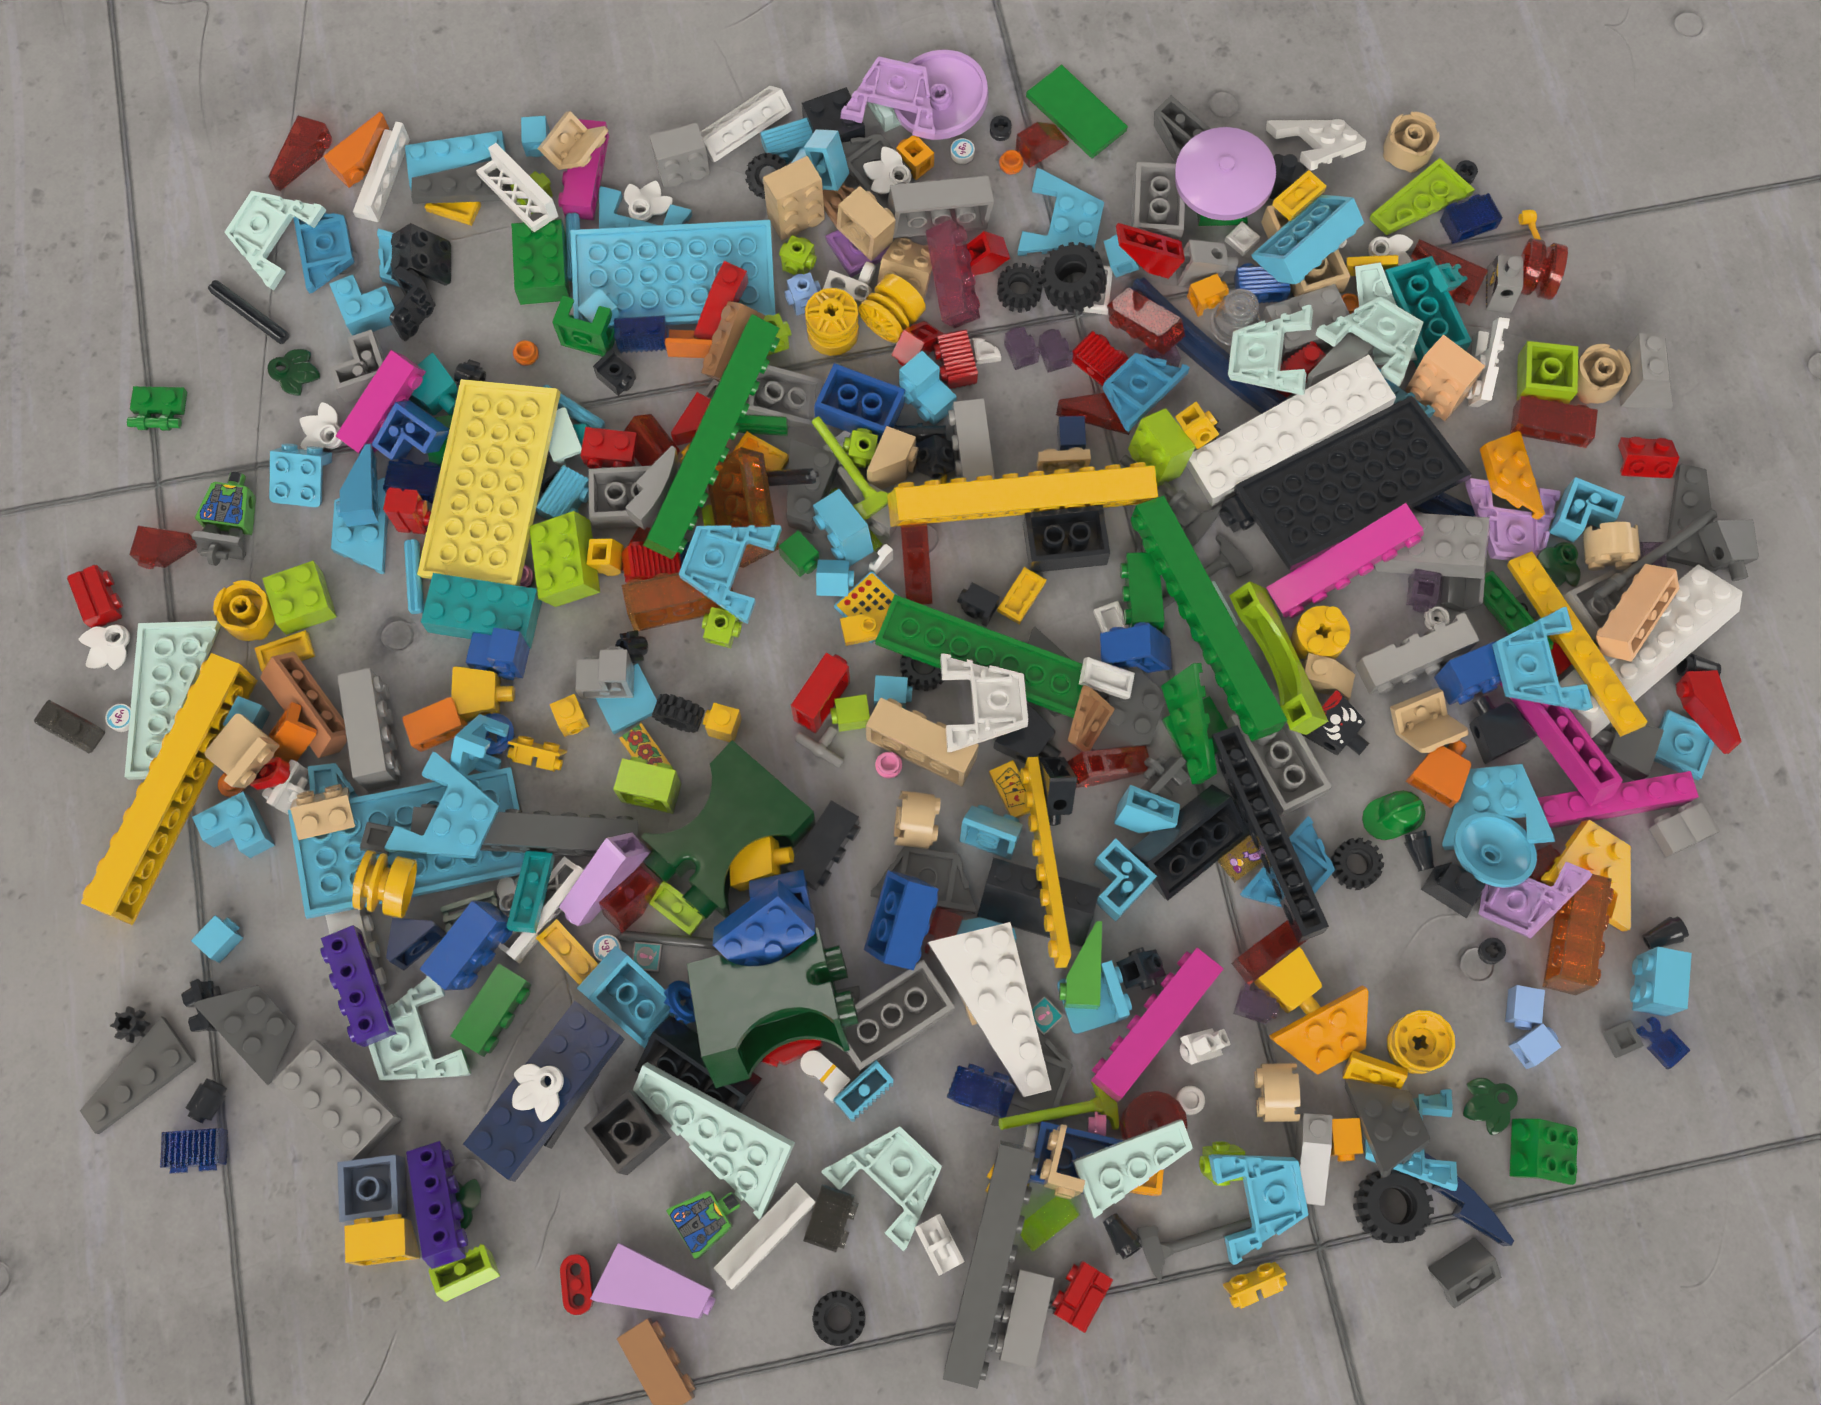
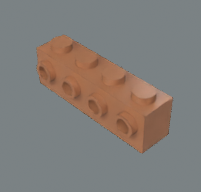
[260,652,347,758]

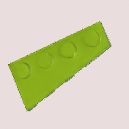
[1369,158,1475,236]

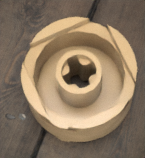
[1383,112,1440,173]
[1576,344,1631,404]
[1583,522,1641,571]
[894,791,941,849]
[1254,1063,1300,1122]

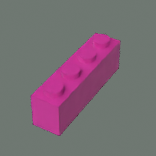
[558,119,609,220]
[336,350,426,454]

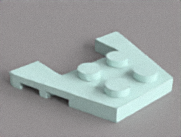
[225,191,326,291]
[1316,296,1423,386]
[1228,305,1313,395]
[369,976,471,1081]
[821,1126,942,1252]

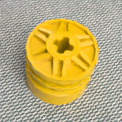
[858,274,926,343]
[805,288,859,356]
[352,850,417,918]
[1386,1010,1455,1074]

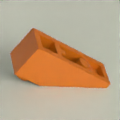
[323,112,389,188]

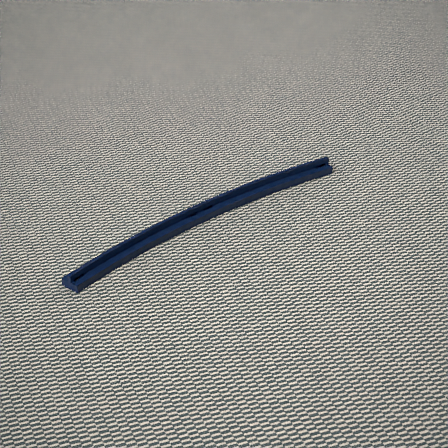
[1124,277,1476,517]

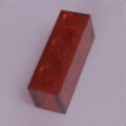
[1107,287,1185,355]
[1510,395,1598,448]

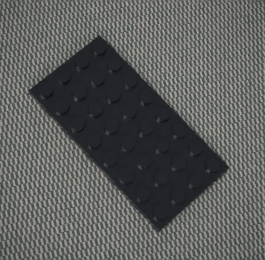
[1234,396,1472,571]

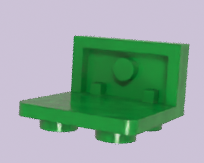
[1509,1118,1578,1185]

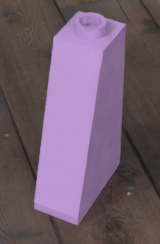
[559,833,651,926]
[590,1243,716,1319]

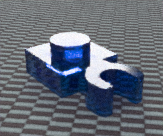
[1636,1016,1690,1069]

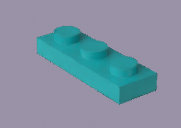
[507,851,555,933]

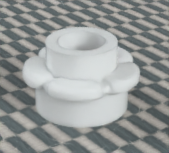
[1424,606,1450,629]

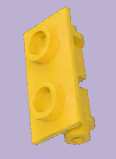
[507,736,567,772]
[1223,1262,1287,1309]

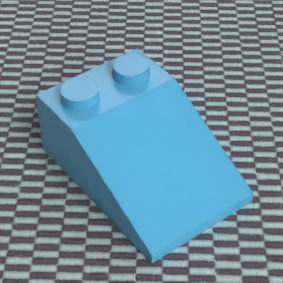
[960,805,1023,860]
[577,946,674,1048]

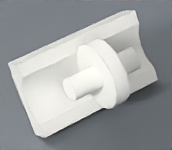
[262,759,309,815]
[1180,1028,1230,1065]
[914,1214,965,1276]

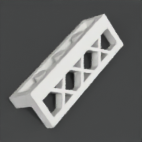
[700,86,792,162]
[353,121,410,222]
[476,143,558,232]
[498,856,584,964]
[714,1182,817,1290]

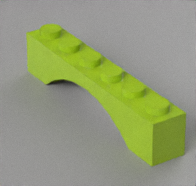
[1229,581,1328,735]

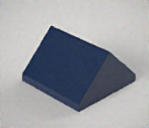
[386,918,447,971]

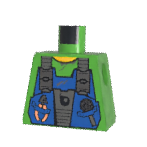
[195,472,256,535]
[666,1191,741,1259]

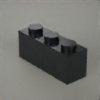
[787,800,861,891]

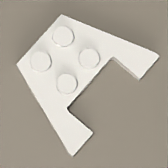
[1266,119,1366,171]
[1466,317,1510,407]
[940,654,1028,752]

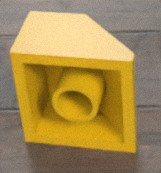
[344,1214,420,1266]

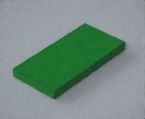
[1026,64,1128,159]

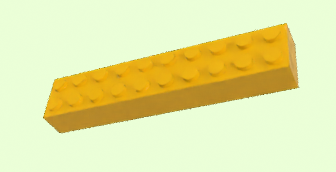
[887,462,1158,527]
[81,653,258,925]

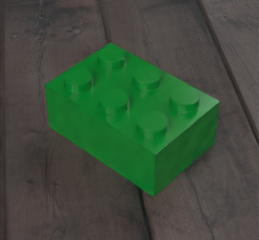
[511,219,570,305]

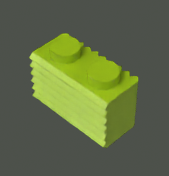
[428,1244,500,1302]

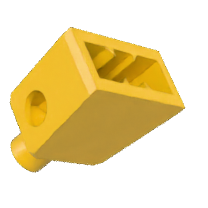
[451,667,515,722]
[729,836,794,891]
[1254,946,1322,1015]

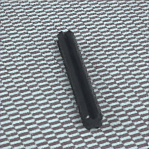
[208,280,289,344]
[754,468,819,487]

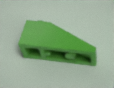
[1059,921,1102,1009]

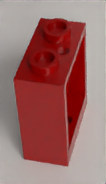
[791,653,850,734]

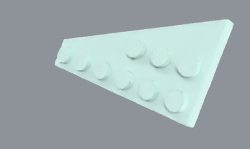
[124,621,221,780]
[633,1062,795,1220]

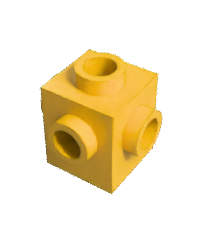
[1175,401,1219,449]

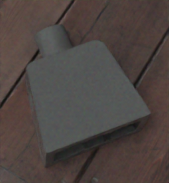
[1698,519,1759,581]
[1592,726,1664,781]

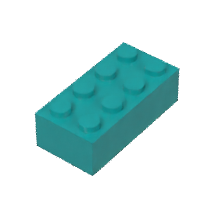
[1384,256,1472,369]
[421,573,542,649]

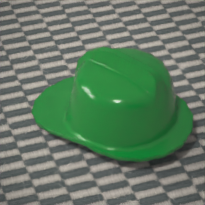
[1362,790,1426,840]

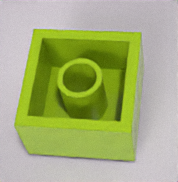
[1517,341,1578,406]
[1128,408,1196,487]
[262,560,337,635]
[613,757,682,814]

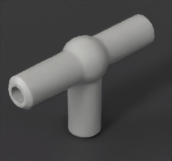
[795,726,844,768]

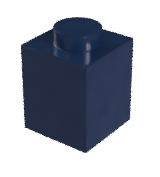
[1057,416,1086,451]

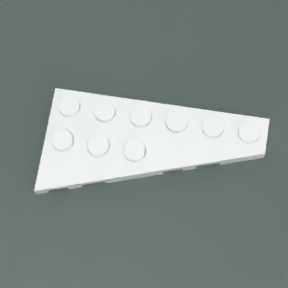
[927,922,1051,1097]

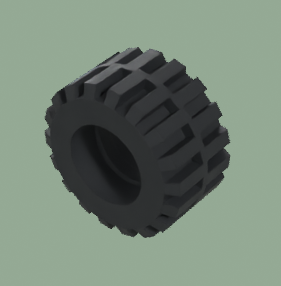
[1040,242,1107,313]
[1353,1169,1434,1243]

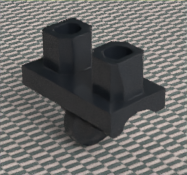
[181,979,222,1032]

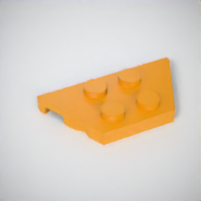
[1479,431,1545,520]
[1269,985,1368,1075]

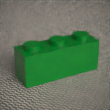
[1120,552,1165,633]
[450,963,531,1057]

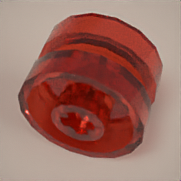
[1520,238,1568,300]
[1120,1091,1188,1141]

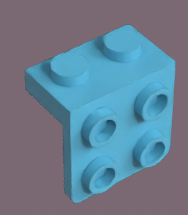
[269,444,332,507]
[1057,960,1132,1034]

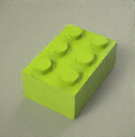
[529,511,600,607]

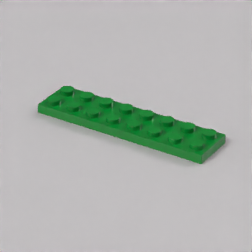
[875,594,1083,718]

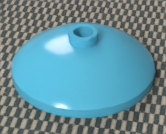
[1454,812,1537,888]

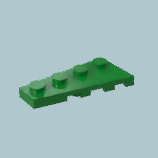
[1161,663,1217,785]

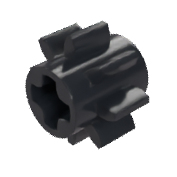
[454,359,486,385]
[615,630,648,663]
[110,1006,150,1043]

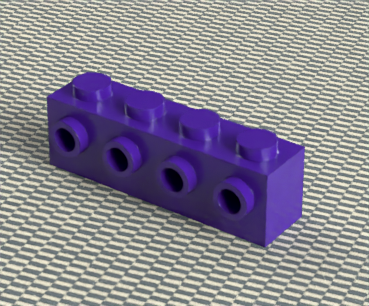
[320,925,397,1047]
[406,1141,468,1269]

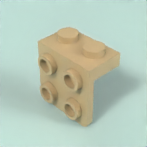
[537,111,608,170]
[877,238,941,299]
[1036,447,1091,475]
[1390,687,1469,753]
[205,714,280,788]
[290,784,355,840]
[1040,1124,1085,1199]

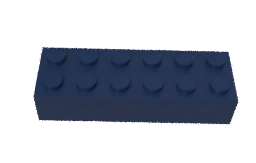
[463,1001,625,1182]

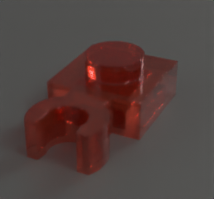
[925,907,964,954]

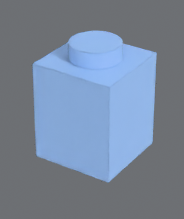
[1505,985,1545,1030]
[1509,1024,1561,1069]

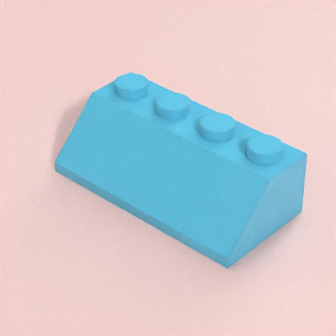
[1251,195,1364,285]

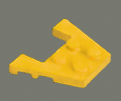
[1541,820,1631,931]

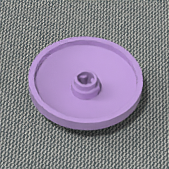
[893,50,989,140]
[1175,127,1276,220]

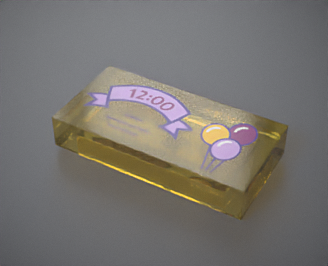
[1218,836,1262,883]

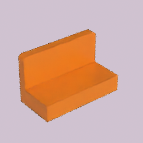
[665,329,712,358]
[402,697,468,752]
[268,702,317,763]

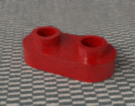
[250,757,290,790]
[560,1254,594,1315]

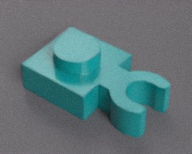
[1429,263,1468,293]

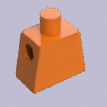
[1405,740,1471,808]

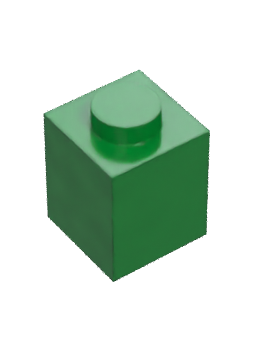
[778,530,819,577]

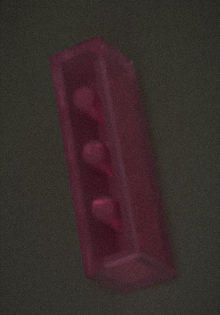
[925,219,980,328]

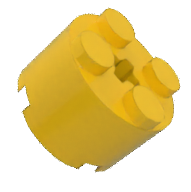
[213,580,275,641]
[1291,606,1350,660]

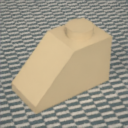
[1302,653,1355,700]

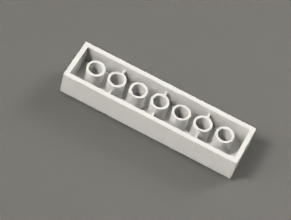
[1186,355,1396,507]
[1559,564,1742,738]

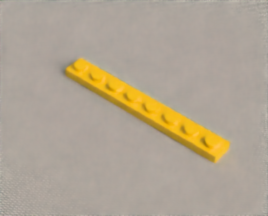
[1507,551,1648,737]
[1020,757,1071,968]

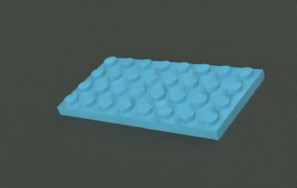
[570,220,776,328]
[288,767,525,919]

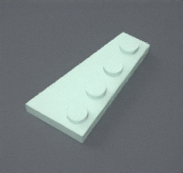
[1355,263,1417,366]
[1072,1119,1193,1219]

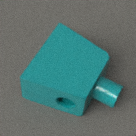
[409,352,458,415]

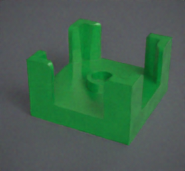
[552,295,618,357]

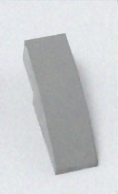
[625,446,679,530]

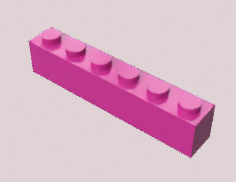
[1266,503,1424,618]
[1500,683,1623,807]
[1537,771,1699,829]
[1091,948,1224,1103]

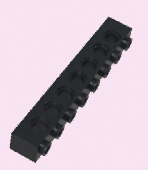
[1211,725,1329,943]

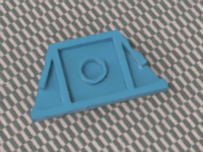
[293,213,355,294]
[1103,353,1190,432]
[1240,816,1335,908]

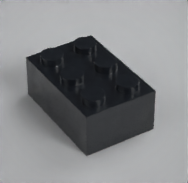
[1023,505,1110,572]

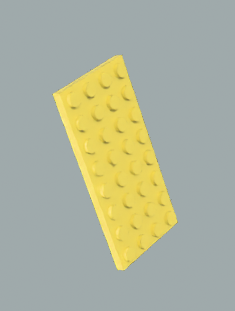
[417,379,561,586]

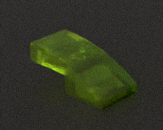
[1020,1196,1080,1252]

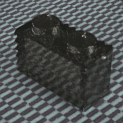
[34,700,105,753]
[803,1184,859,1253]

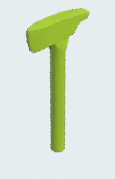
[811,416,892,521]
[999,1081,1119,1130]

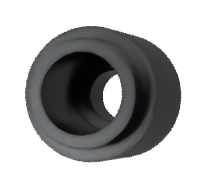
[185,1078,227,1123]

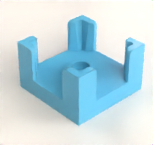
[450,714,509,790]

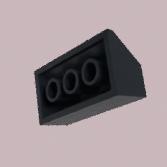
[1130,784,1250,901]
[977,857,1100,947]
[635,1015,762,1113]

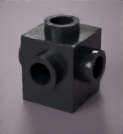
[916,435,955,479]
[1116,947,1166,990]

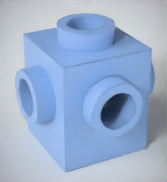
[784,273,821,316]

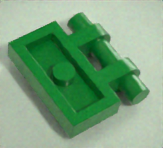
[127,386,188,431]

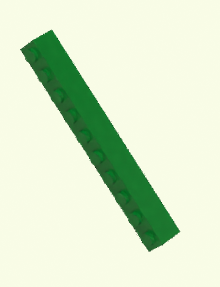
[643,314,780,559]
[1131,496,1287,742]

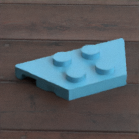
[331,477,390,574]

